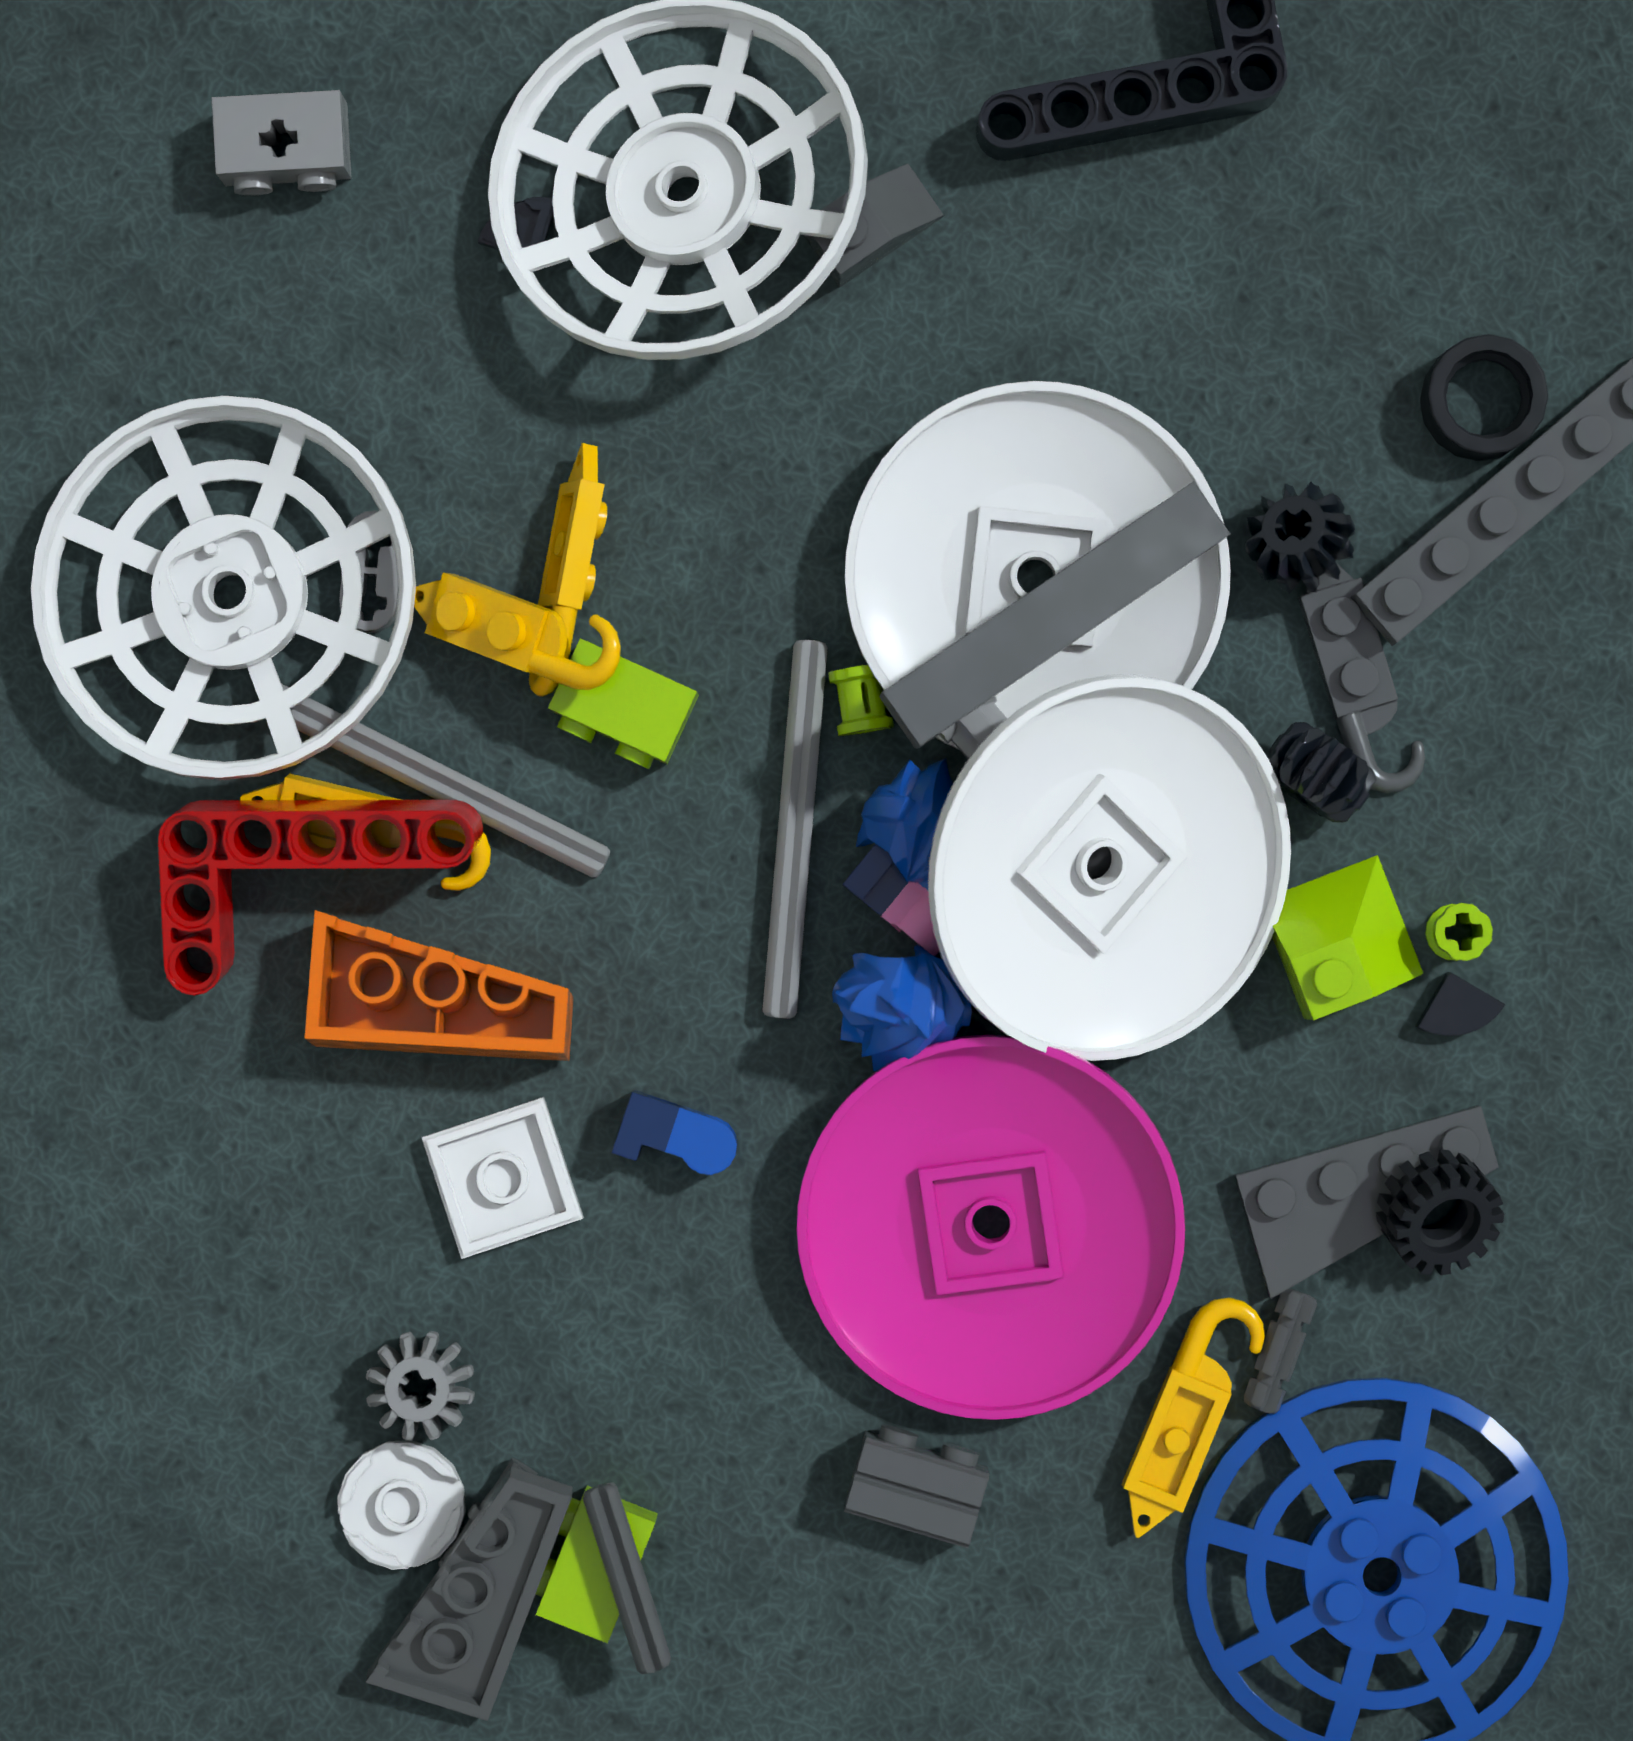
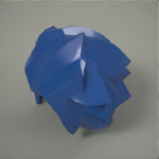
[856,758,955,890]
[832,945,972,1071]

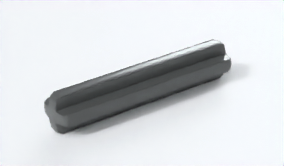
[583,1483,671,1674]

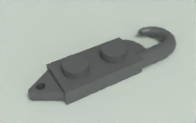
[1298,564,1426,794]

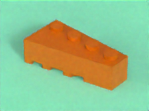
[305,910,574,1061]

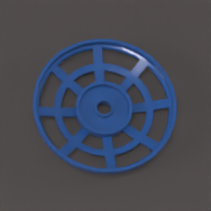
[1184,1378,1569,1741]

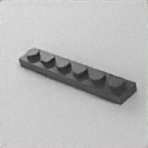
[1351,357,1633,646]

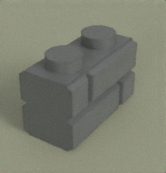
[844,1425,990,1548]

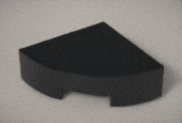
[478,197,554,250]
[1415,972,1505,1036]

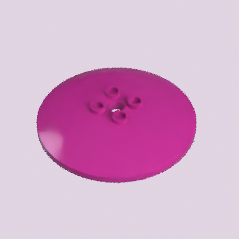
[797,1035,1185,1420]

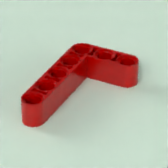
[158,800,483,995]

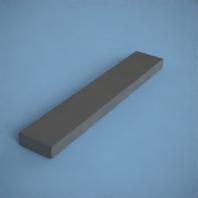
[879,481,1230,750]

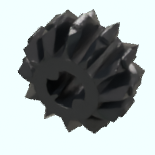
[1245,482,1355,594]
[1267,722,1377,823]

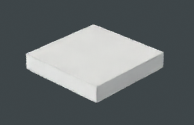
[422,1097,584,1259]

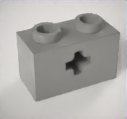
[212,90,352,196]

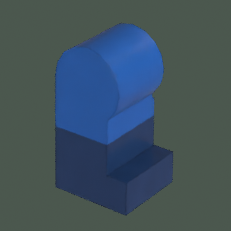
[612,1090,738,1175]

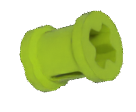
[828,665,894,736]
[1425,903,1493,961]

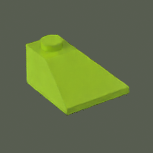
[1272,855,1424,1020]

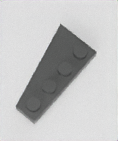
[1233,1105,1499,1299]
[365,1467,573,1721]

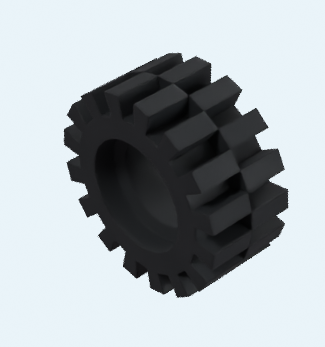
[1376,1150,1504,1276]

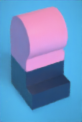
[842,844,940,956]

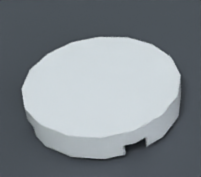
[337,1440,466,1570]

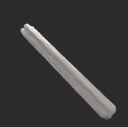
[763,640,828,1019]
[282,684,610,877]

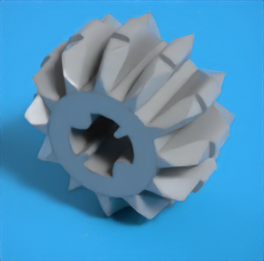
[366,1331,475,1441]

